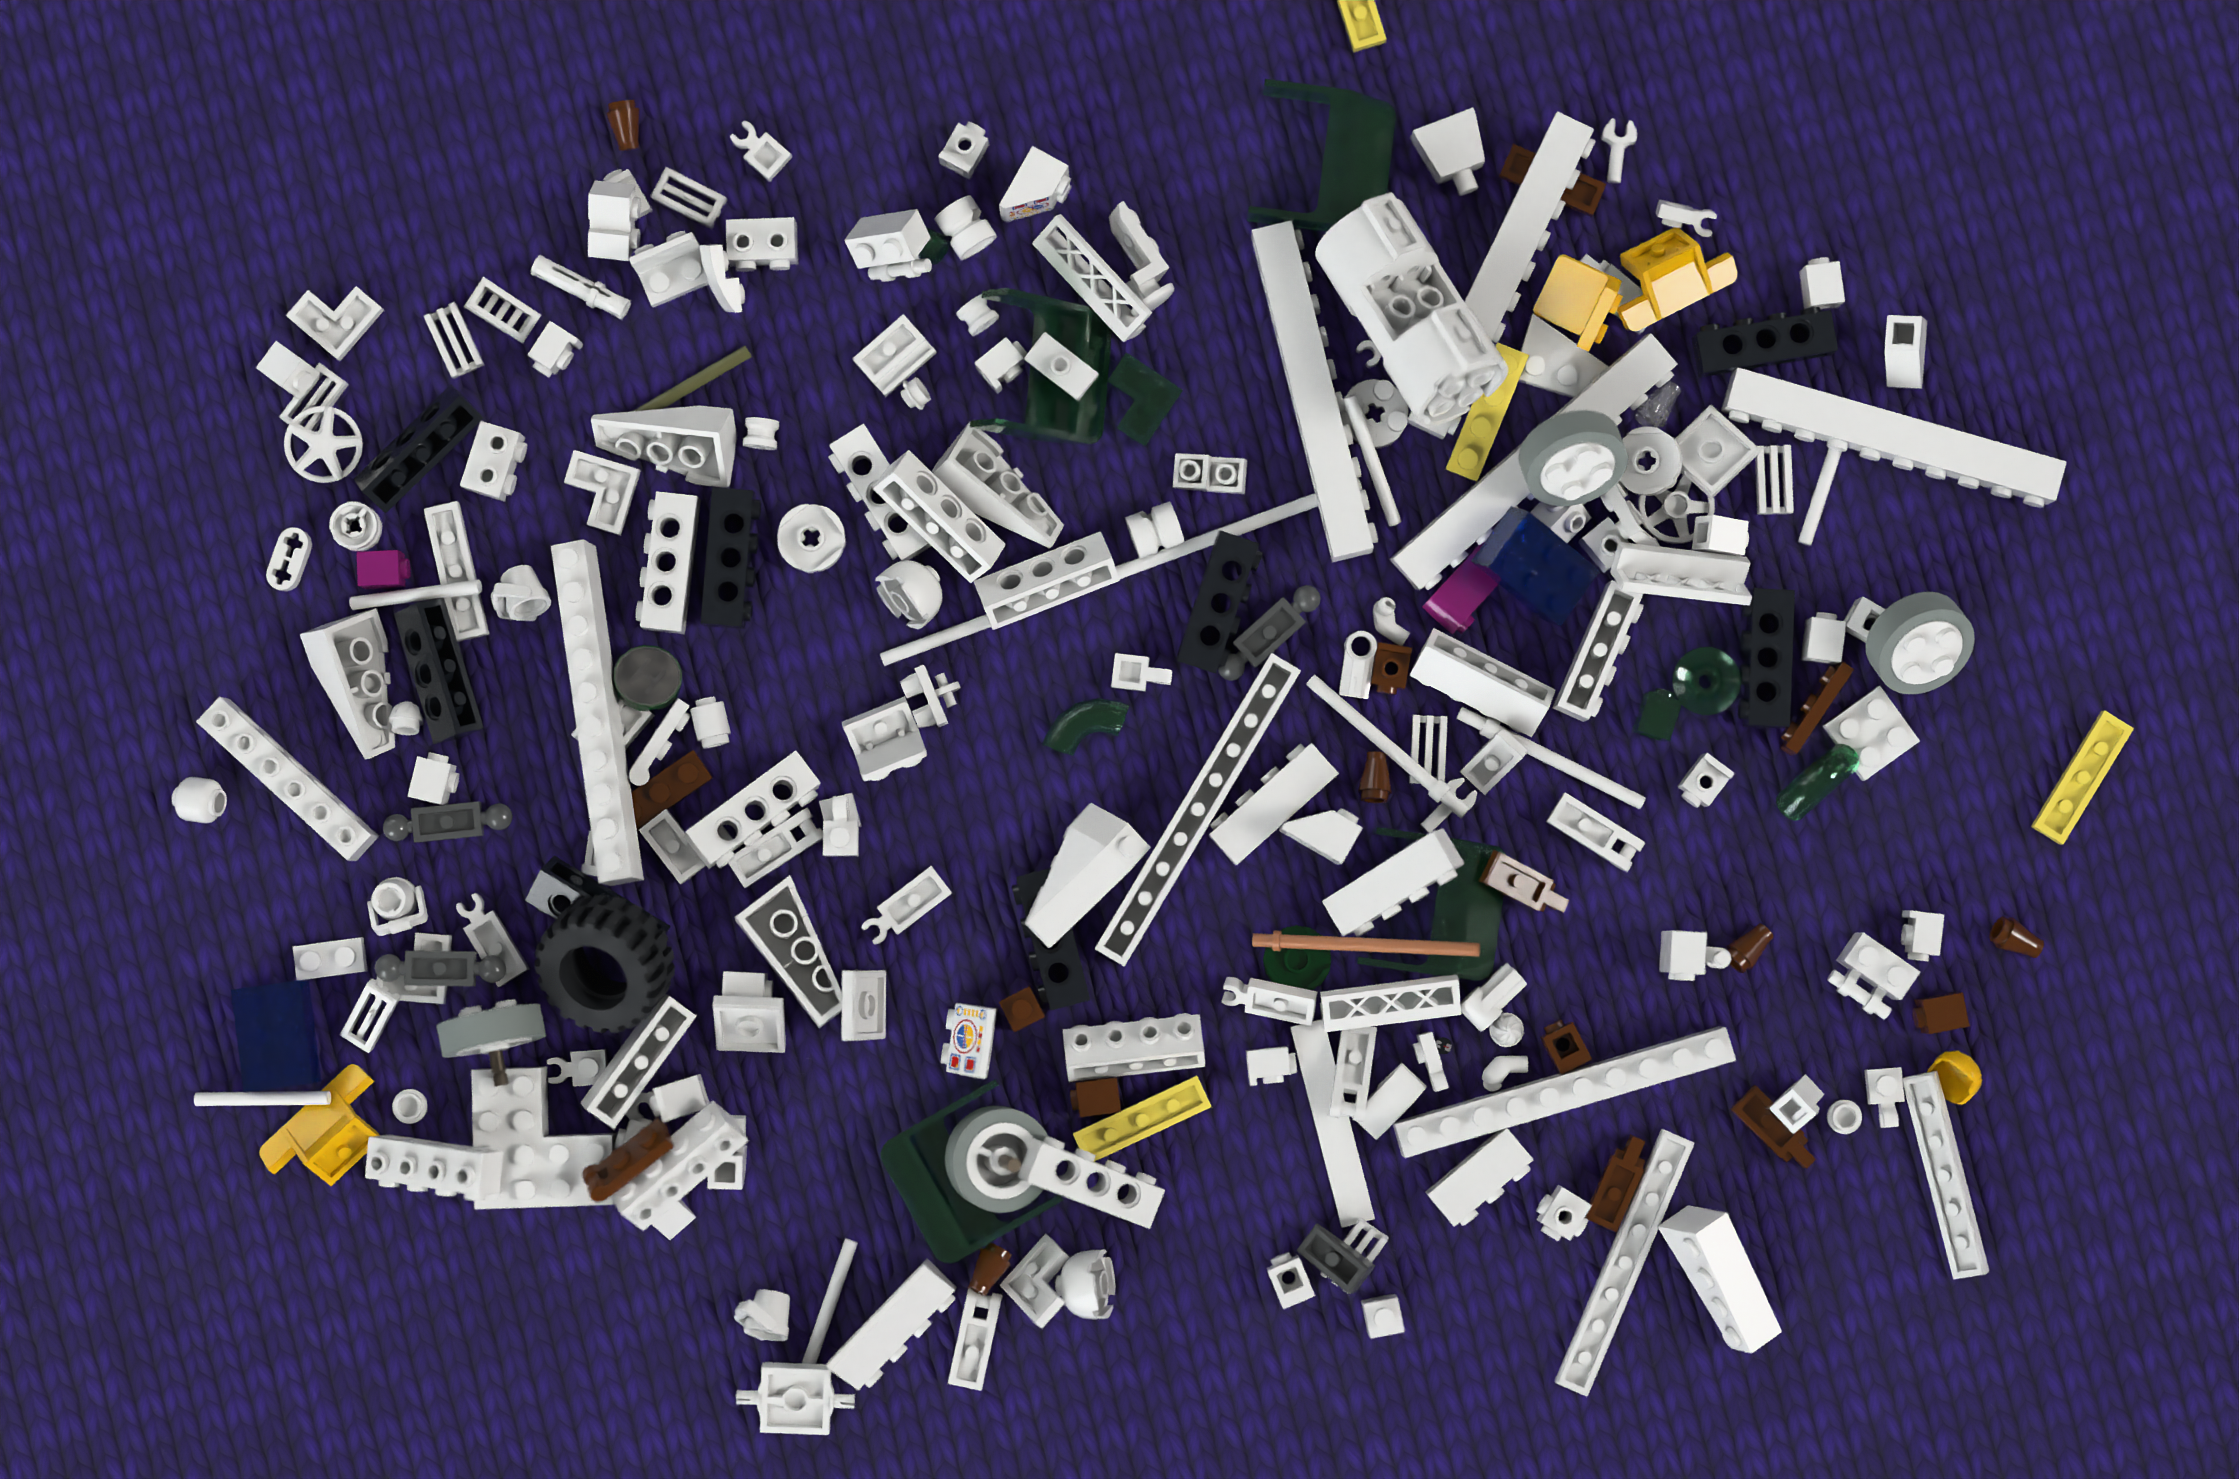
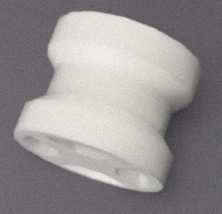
[956,294,999,336]
[743,417,779,450]

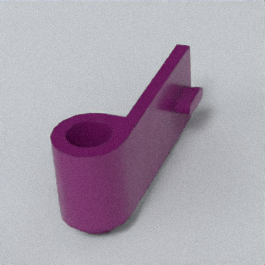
[1422,535,1520,635]

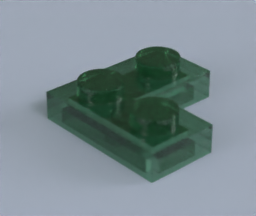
[1107,352,1183,448]

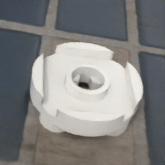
[1340,379,1409,448]
[1619,426,1682,496]
[777,504,846,573]

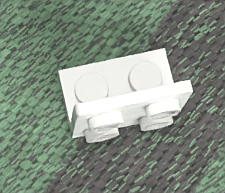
[629,231,709,308]

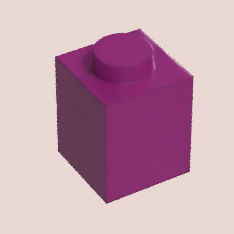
[357,550,410,589]

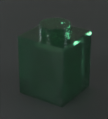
[1632,688,1682,743]

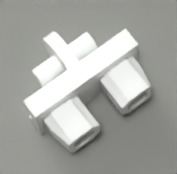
[900,665,961,728]

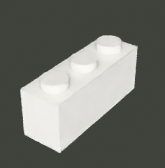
[1425,1128,1533,1227]

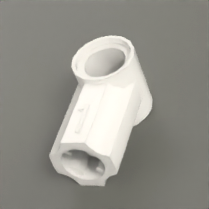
[1339,631,1377,699]
[1460,963,1527,1032]

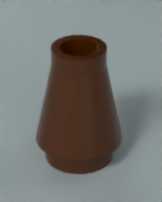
[606,100,639,151]
[1358,751,1392,803]
[1989,916,2044,959]
[1726,923,1774,973]
[968,1242,1012,1297]

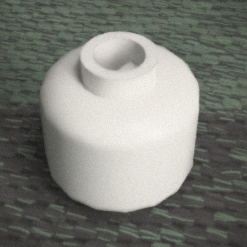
[172,777,227,824]

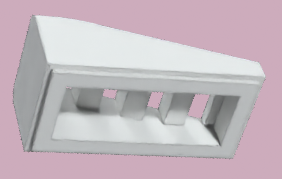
[464,277,541,344]

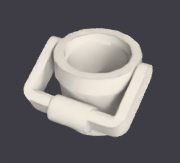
[490,565,551,621]
[367,877,428,936]
[734,1290,790,1341]

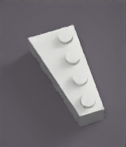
[735,875,842,1029]
[1657,1205,1782,1354]

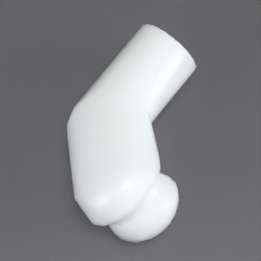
[1373,597,1410,646]
[1482,1056,1528,1092]

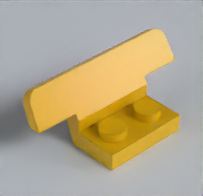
[1617,227,1737,331]
[259,1064,380,1186]

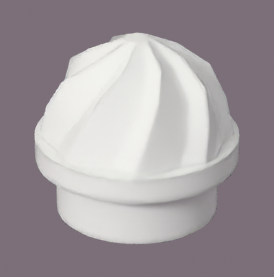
[389,701,424,735]
[1489,1013,1524,1047]

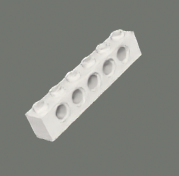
[196,696,379,861]

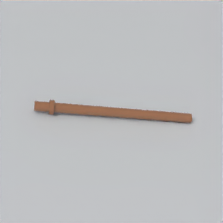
[1252,931,1480,957]

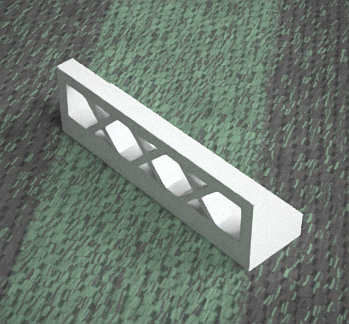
[1032,214,1152,342]
[1610,542,1752,606]
[1320,974,1461,1032]

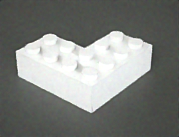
[471,1066,617,1209]

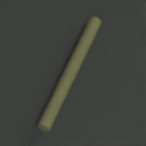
[631,345,752,412]

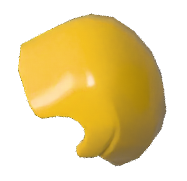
[1927,1050,1982,1105]

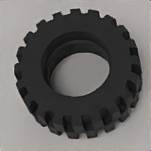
[534,895,675,1033]

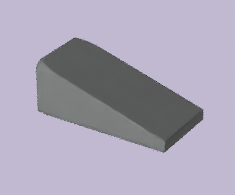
[1296,1223,1375,1295]

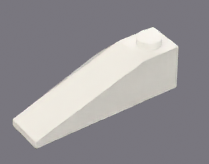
[591,406,737,488]
[932,421,1064,548]
[300,608,395,759]
[1025,803,1151,948]

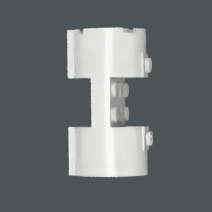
[1315,192,1508,426]

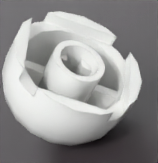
[875,560,943,629]
[1055,1249,1115,1319]

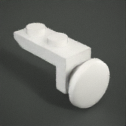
[1109,201,1174,317]

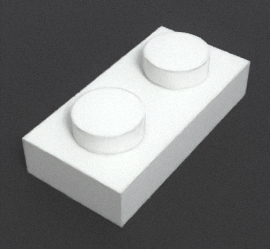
[293,937,368,981]

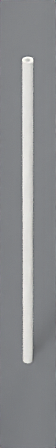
[880,478,1362,666]

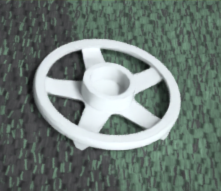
[284,406,362,483]
[1638,472,1715,544]

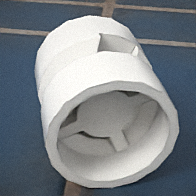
[934,195,997,260]
[1125,501,1185,559]

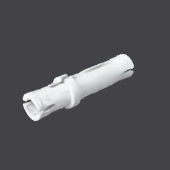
[531,255,631,320]

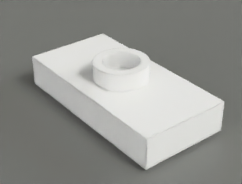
[1024,332,1099,401]

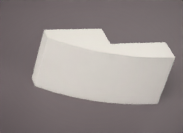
[699,244,745,313]
[1173,453,1247,494]
[1352,1063,1426,1140]

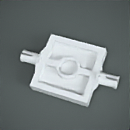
[736,1362,855,1435]

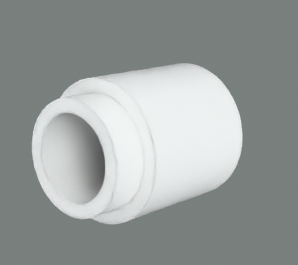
[690,696,731,749]

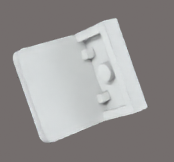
[842,696,927,781]

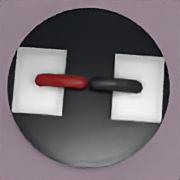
[1435,1037,1452,1054]

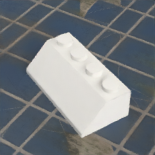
[826,1258,956,1390]

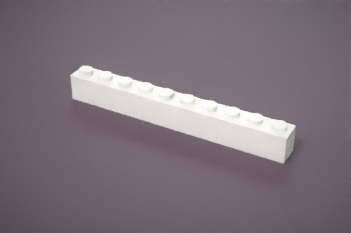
[1407,111,1595,440]
[1251,220,1378,562]
[1390,333,1678,590]
[1721,368,2067,508]
[551,539,644,886]
[1095,653,1301,966]
[1393,1026,1736,1158]

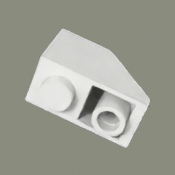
[1885,315,1927,389]
[650,1074,709,1122]

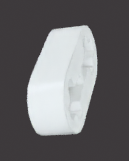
[266,527,312,592]

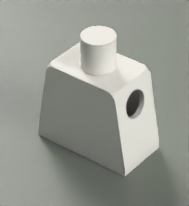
[1410,108,1485,196]

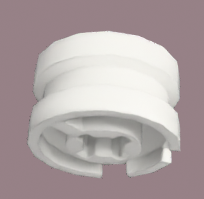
[329,502,382,551]

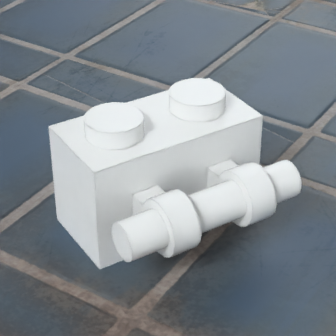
[844,209,932,282]
[1659,931,1731,981]
[1827,932,1920,1020]

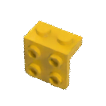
[1533,254,1623,352]

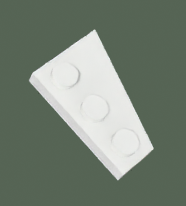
[1518,314,1609,398]
[1600,481,1661,547]

